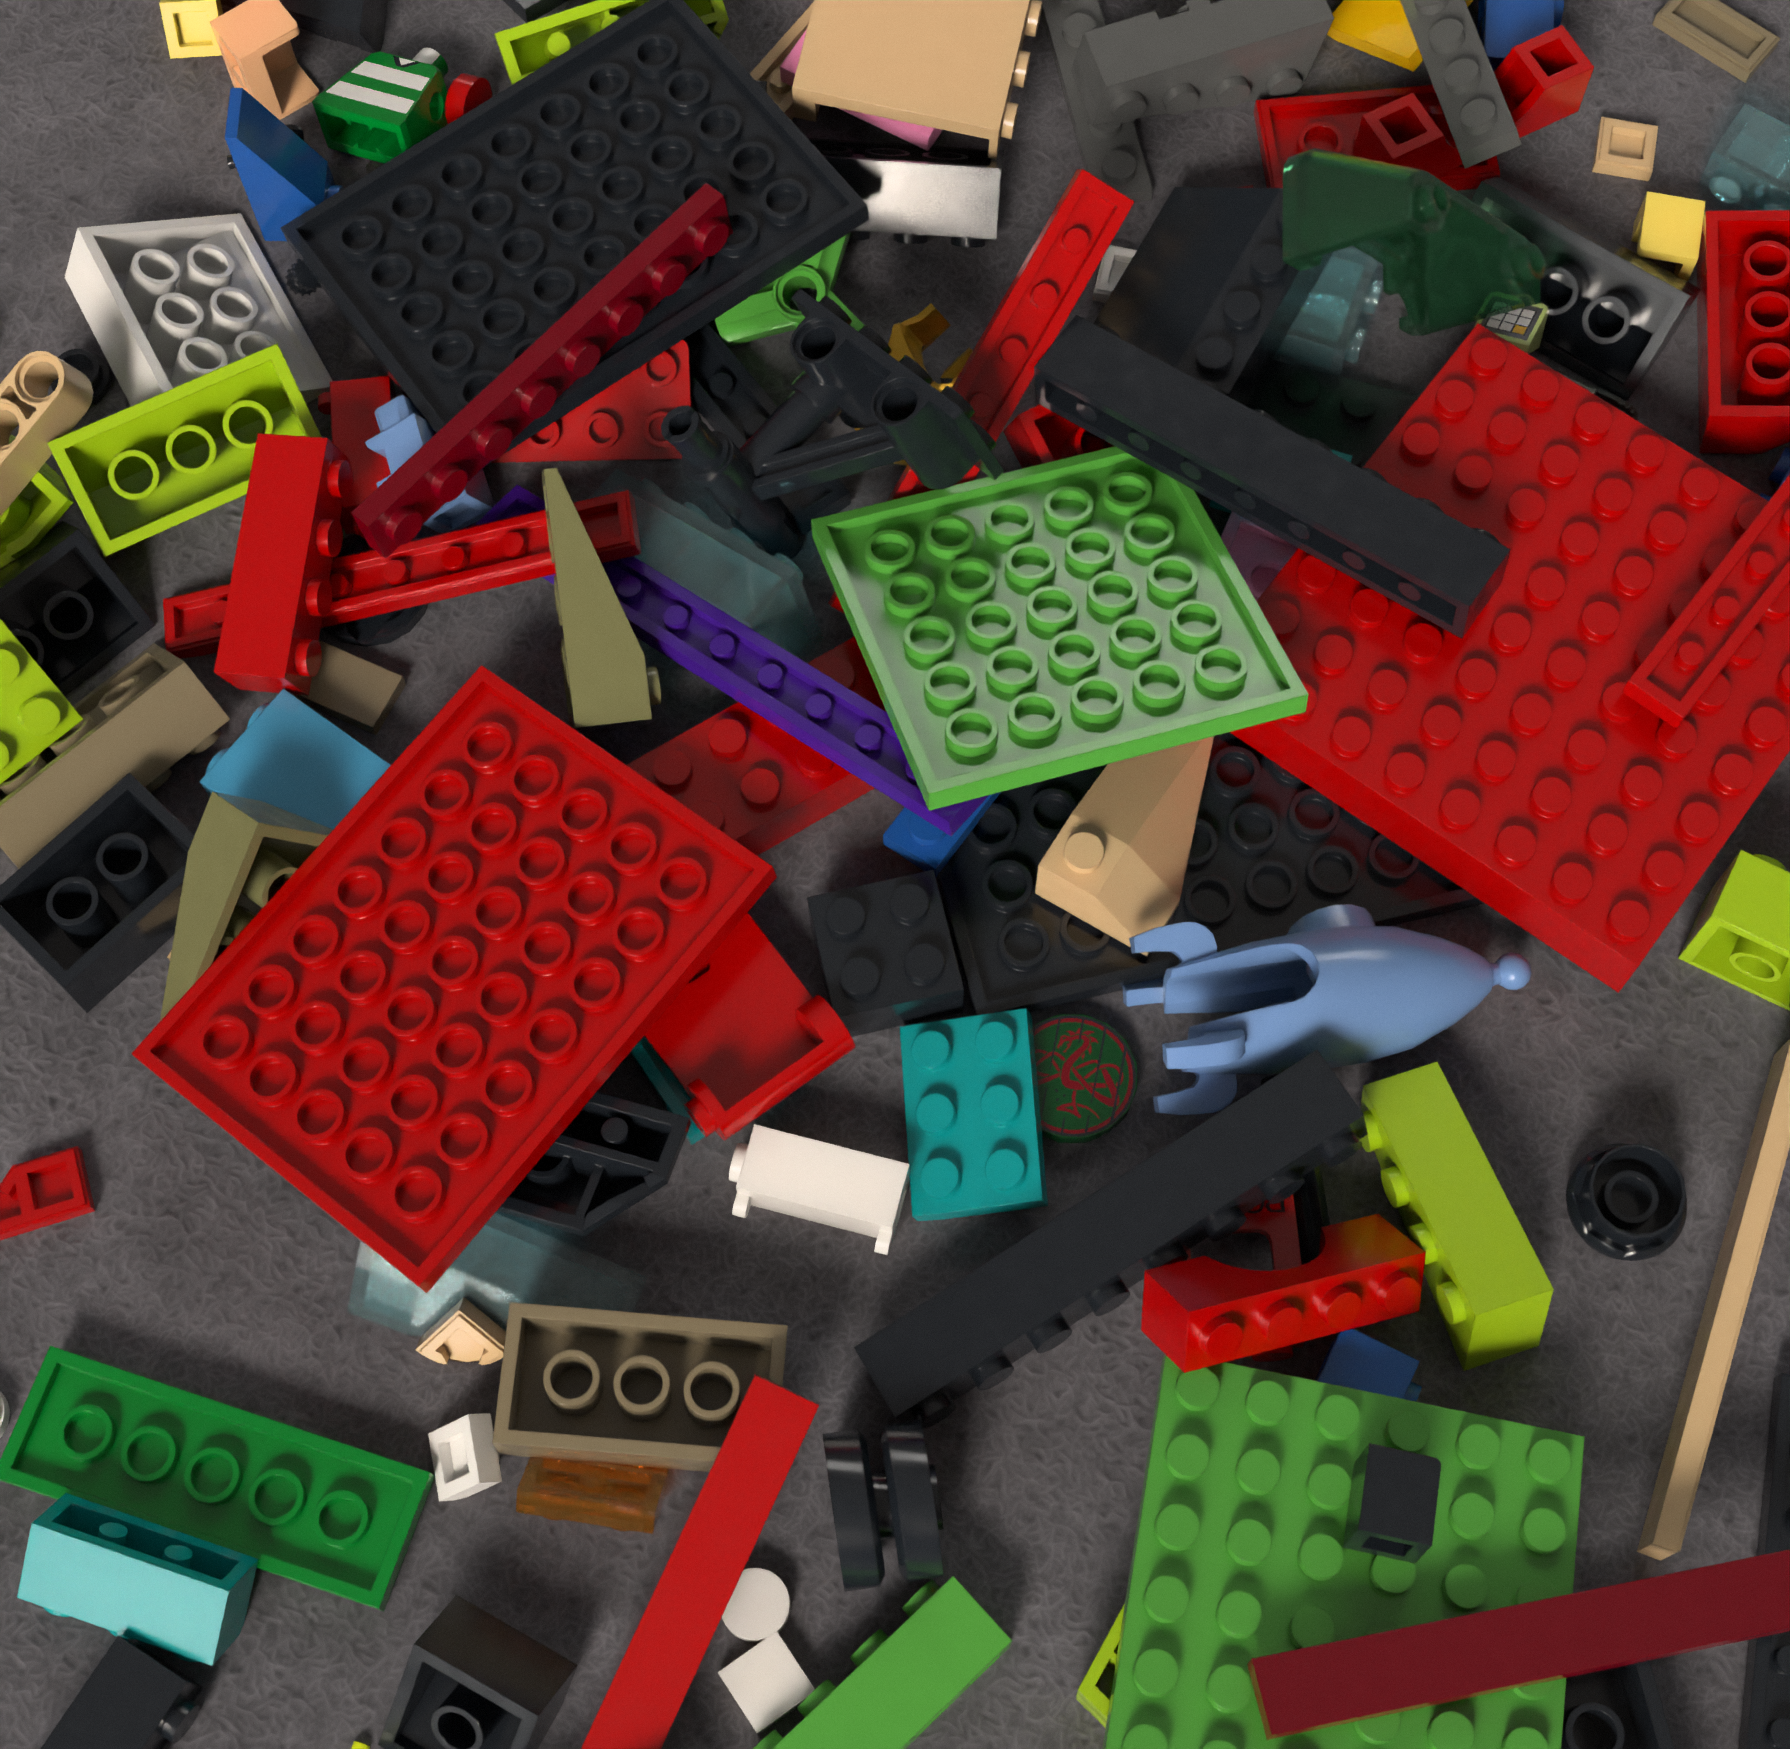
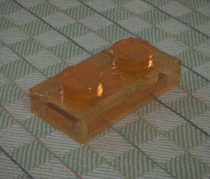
[516,1457,668,1534]

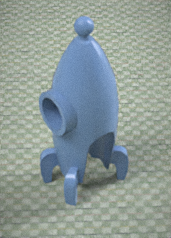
[1123,904,1532,1115]

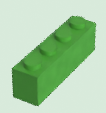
[753,1576,1012,1749]

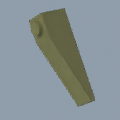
[541,468,661,728]
[160,791,333,1021]

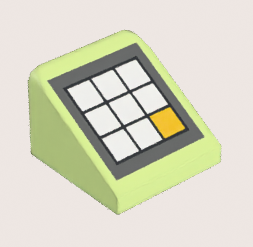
[1474,293,1549,354]

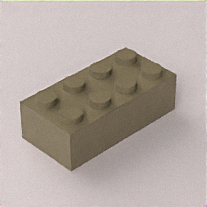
[492,1302,788,1472]

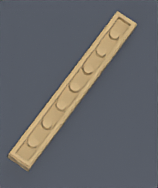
[1637,1039,1790,1561]

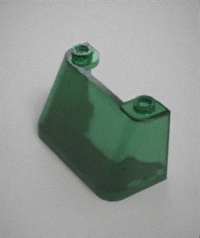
[1283,148,1545,336]

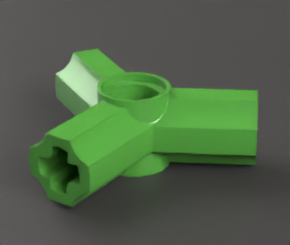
[715,232,864,347]

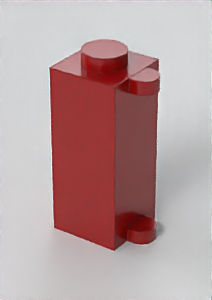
[318,376,397,538]

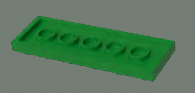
[0,1346,435,1612]

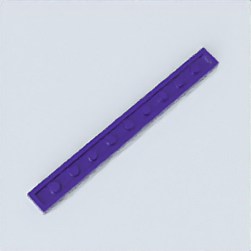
[476,485,989,837]

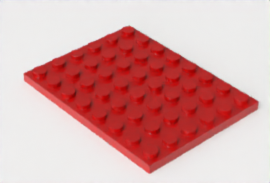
[131,665,777,1294]

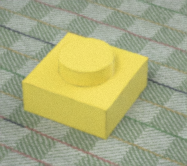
[159,0,223,59]

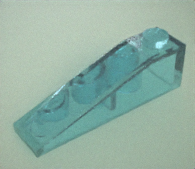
[347,1213,647,1336]

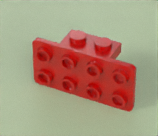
[491,339,692,463]

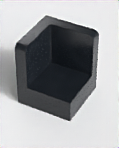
[1343,1443,1441,1563]

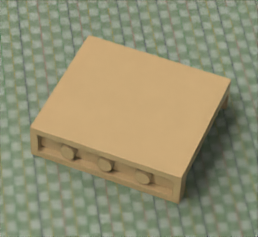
[792,0,1043,159]

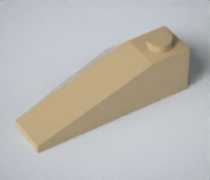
[1035,736,1214,956]

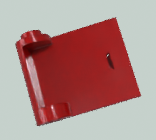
[644,912,855,1141]

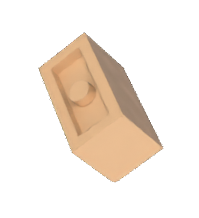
[210,0,320,120]

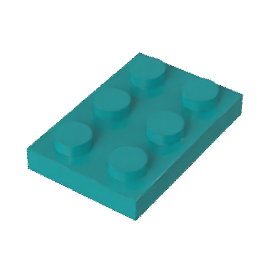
[900,1008,1048,1221]

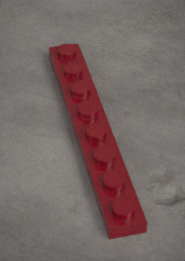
[351,183,733,559]

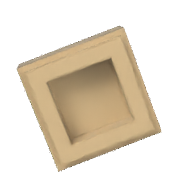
[1592,117,1658,181]

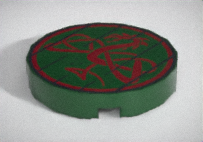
[1033,1014,1137,1143]

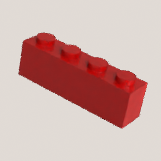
[214,433,353,696]

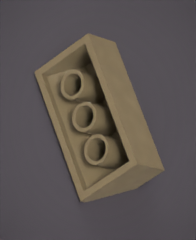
[0,643,230,869]

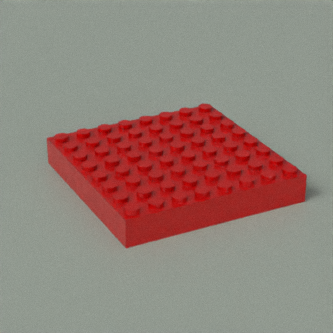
[1230,323,1790,993]

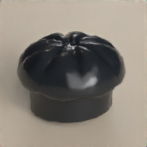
[1566,1143,1687,1261]

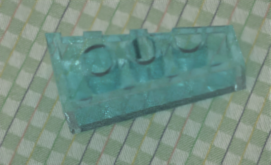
[588,469,824,661]

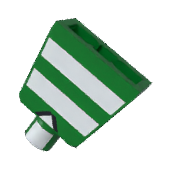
[312,48,448,164]

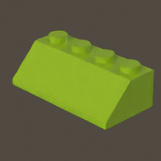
[47,344,322,557]

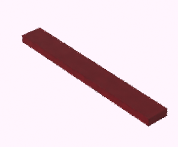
[1247,1549,1790,1740]

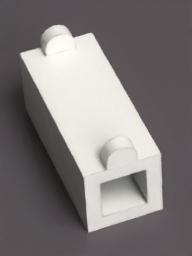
[729,1124,910,1255]

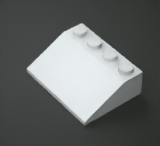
[65,213,332,406]

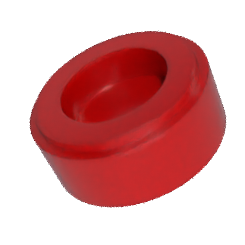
[445,73,492,124]

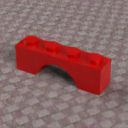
[1352,25,1594,201]
[1141,1214,1426,1373]

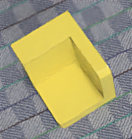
[1632,191,1706,281]

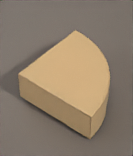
[415,1297,506,1365]

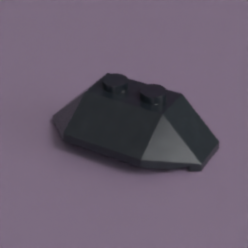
[497,1092,691,1236]

